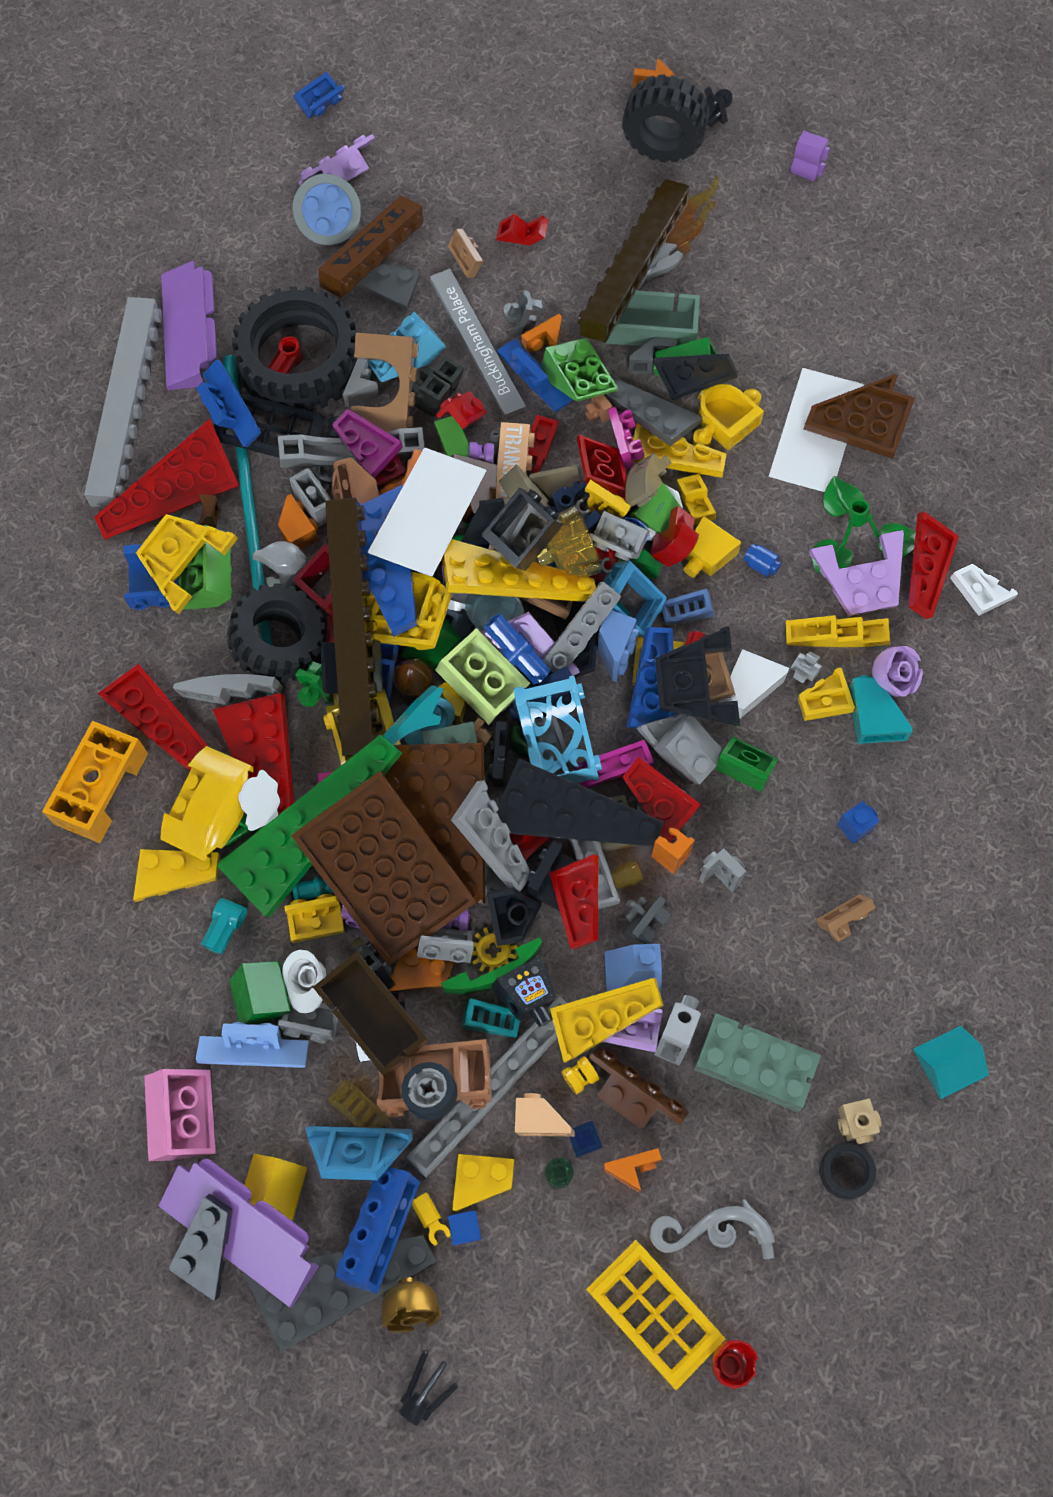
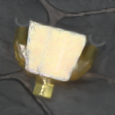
[537,499,613,577]

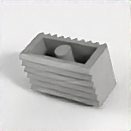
[290,468,331,527]

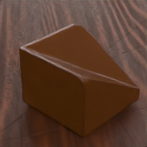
[199,494,221,528]

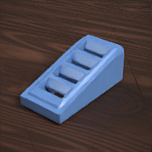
[662,589,715,626]

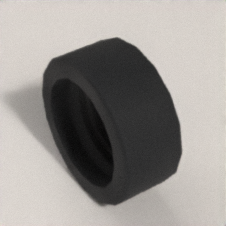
[819,1142,876,1200]

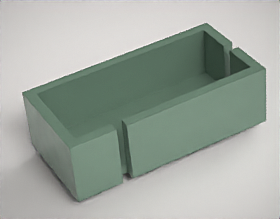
[606,291,700,346]
[694,1013,821,1112]

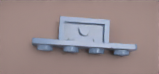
[196,1022,309,1068]

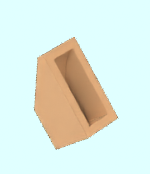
[515,1093,575,1137]

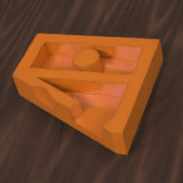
[389,946,455,992]

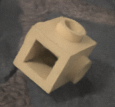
[838,1099,881,1145]

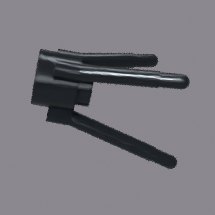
[399,1350,458,1426]

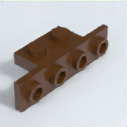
[589,1047,688,1130]

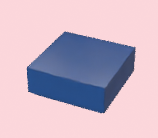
[448,1210,481,1246]

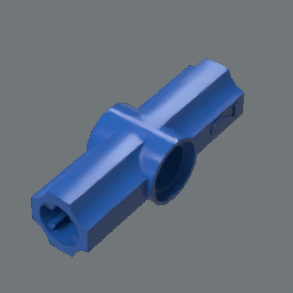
[484,613,550,685]

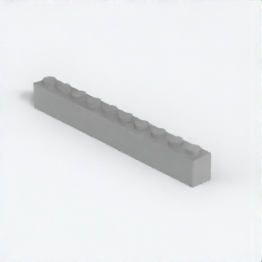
[84,297,162,508]

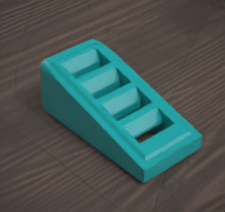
[461,998,520,1038]

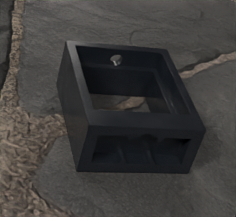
[482,488,564,571]

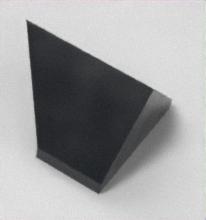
[461,498,505,542]
[487,888,542,946]

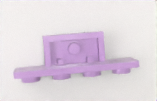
[298,134,375,185]

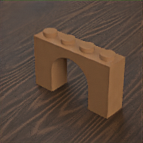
[351,332,419,432]

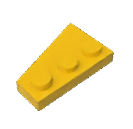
[133,849,220,902]

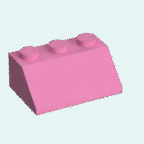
[144,1069,216,1161]

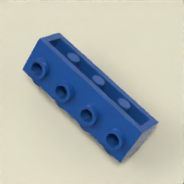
[335,1167,420,1294]

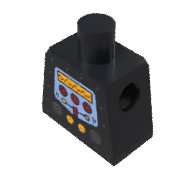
[492,956,556,1028]

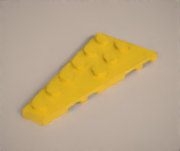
[442,539,596,602]

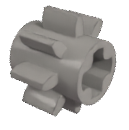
[791,651,822,683]

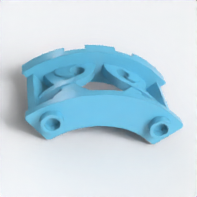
[513,675,602,783]

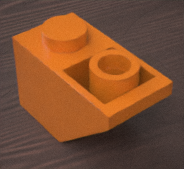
[278,494,319,550]

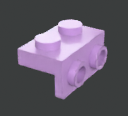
[603,1009,663,1052]

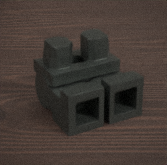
[412,355,464,417]

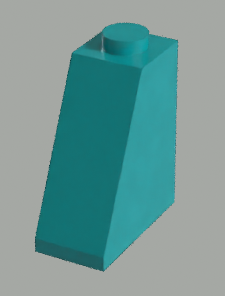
[849,675,912,744]

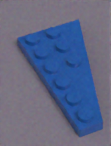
[361,485,417,637]

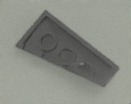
[334,252,420,312]

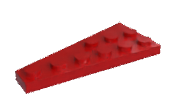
[212,693,294,828]

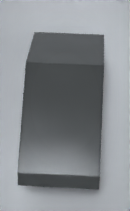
[628,338,677,374]

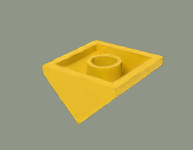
[244,1154,308,1222]

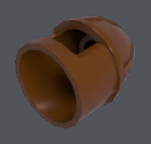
[393,658,433,703]

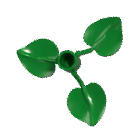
[811,476,916,574]

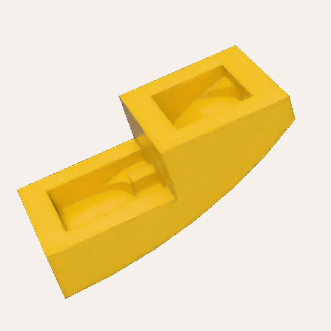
[677,474,716,525]

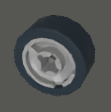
[401,1062,458,1121]

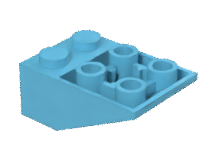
[368,312,446,382]

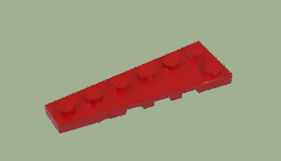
[98,664,209,772]

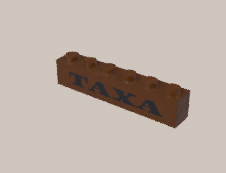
[318,195,423,298]

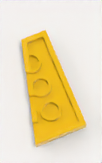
[633,423,727,478]

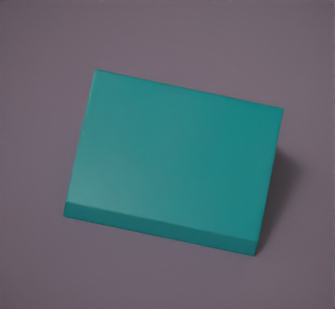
[913,1026,989,1100]

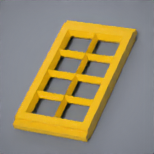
[586,1240,725,1391]

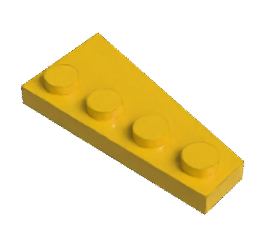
[550,978,663,1063]

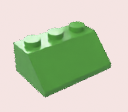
[178,525,232,610]

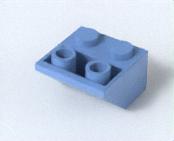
[597,610,639,682]

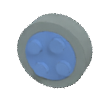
[293,174,361,245]

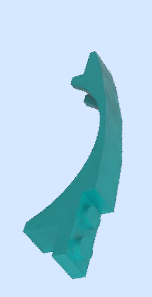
[383,685,443,744]

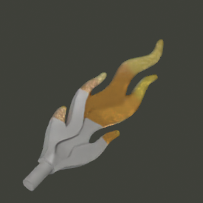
[637,176,719,291]

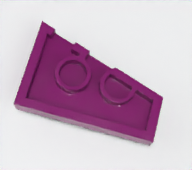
[332,408,403,478]

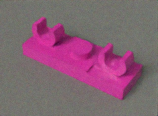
[608,407,645,472]
[573,740,654,789]

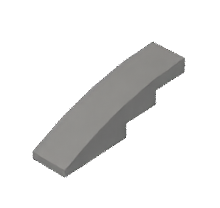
[173,674,283,705]

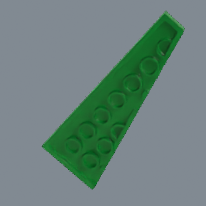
[217,735,402,917]

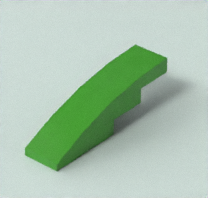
[434,416,469,457]

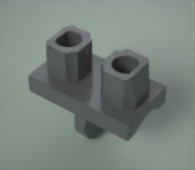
[502,291,543,336]
[623,895,672,944]

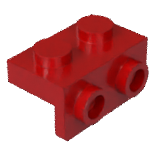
[436,391,487,429]

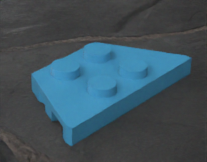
[306,1126,413,1180]

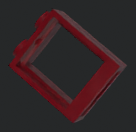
[293,543,366,617]

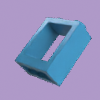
[603,560,667,638]

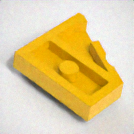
[453,1154,514,1211]

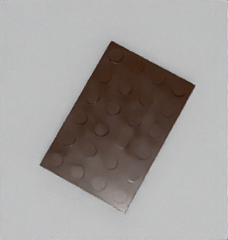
[384,743,486,904]
[291,771,477,965]

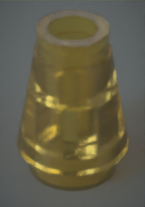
[610,860,644,889]

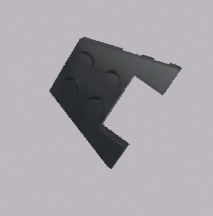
[655,626,740,726]

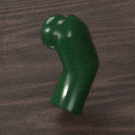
[510,725,529,758]

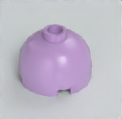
[872,646,923,697]

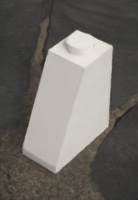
[719,649,789,719]

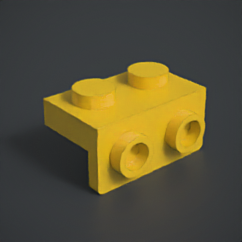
[284,894,345,943]

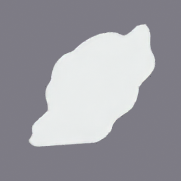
[238,770,280,831]

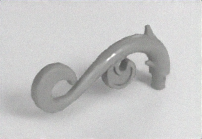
[650,1199,775,1260]

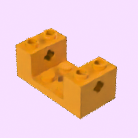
[42,721,148,843]

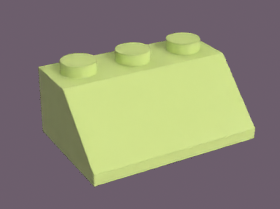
[435,628,530,725]

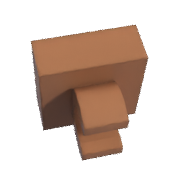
[585,395,612,423]

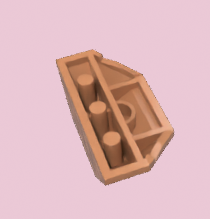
[332,458,379,505]

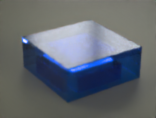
[569,1120,603,1158]

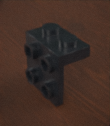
[321,641,383,694]
[526,841,577,911]

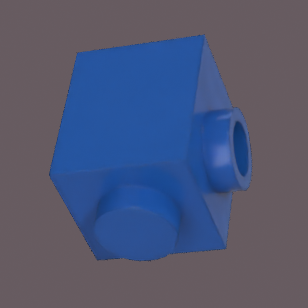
[837,801,879,844]

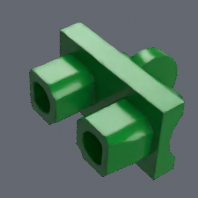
[295,661,333,707]

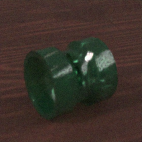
[545,1158,574,1189]

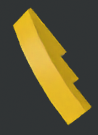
[786,615,891,647]

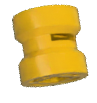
[561,1056,599,1095]

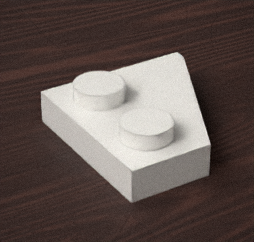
[950,564,1018,616]

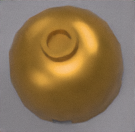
[381,1277,441,1333]

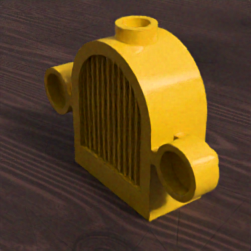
[692,384,764,451]

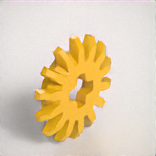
[472,928,517,972]

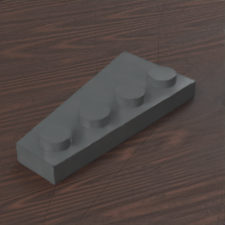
[604,379,702,446]

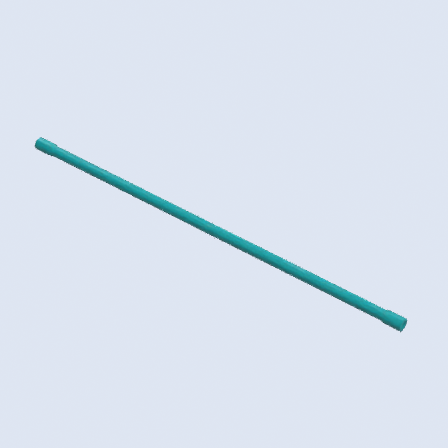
[223,355,273,696]

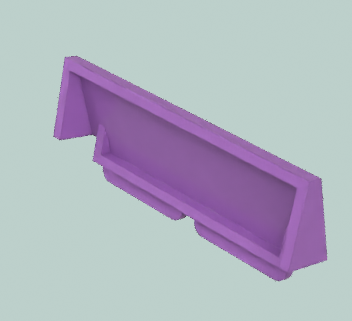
[161,260,217,390]
[159,1159,319,1307]

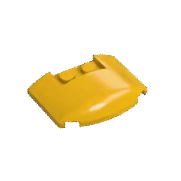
[367,572,452,650]
[160,746,253,862]

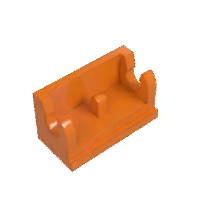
[651,828,695,874]

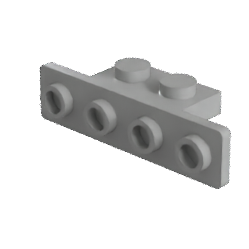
[542,582,621,673]

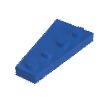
[626,627,676,728]

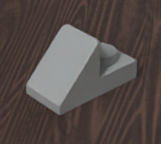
[343,359,379,408]

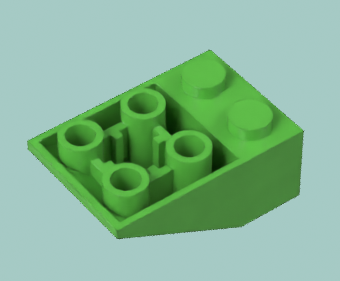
[541,337,618,402]

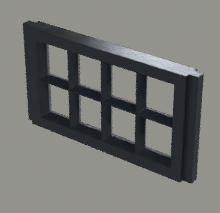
[213,393,326,458]

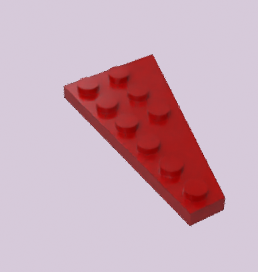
[94,418,239,540]

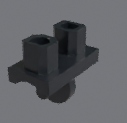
[704,86,733,128]

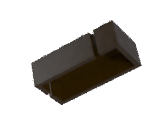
[313,951,429,1078]

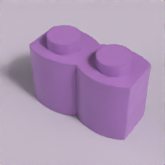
[791,131,830,182]

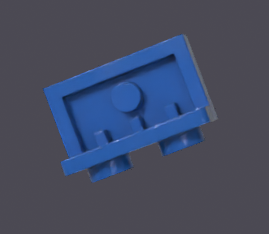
[293,72,345,119]

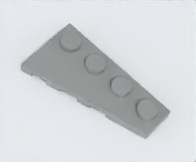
[451,780,531,891]

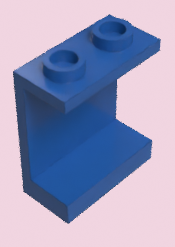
[124,544,178,610]

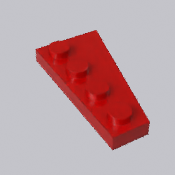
[908,511,959,619]

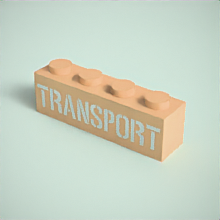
[496,422,534,505]

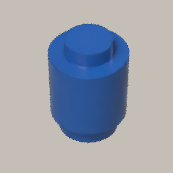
[743,544,782,577]

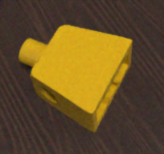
[683,517,741,578]

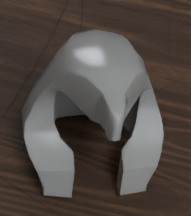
[252,541,309,591]

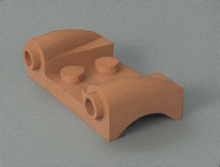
[377,1039,492,1117]

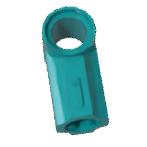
[200,898,247,955]

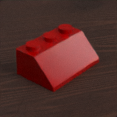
[577,434,627,500]

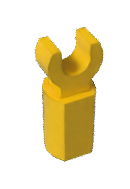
[412,1192,451,1246]

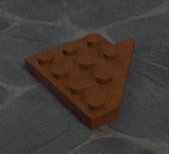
[804,374,915,459]

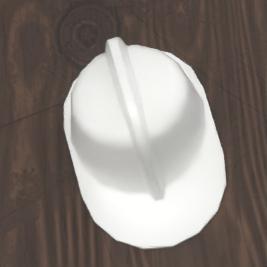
[282,950,327,1014]

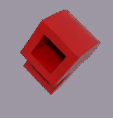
[651,506,699,567]

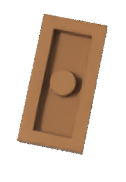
[448,229,483,278]
[816,894,876,942]

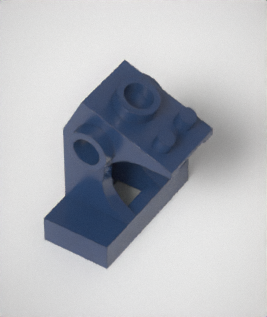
[552,481,601,549]

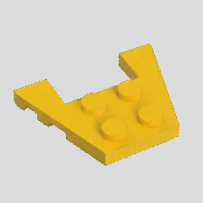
[136,514,238,614]

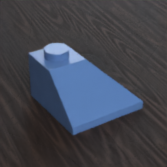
[604,944,662,995]

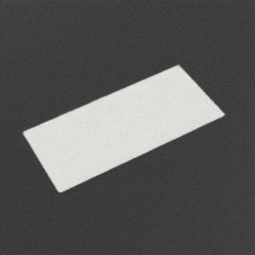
[769,368,864,492]
[368,448,486,576]

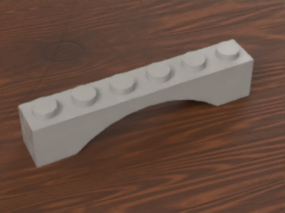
[278,427,424,468]

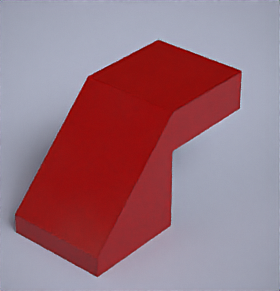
[496,213,549,246]

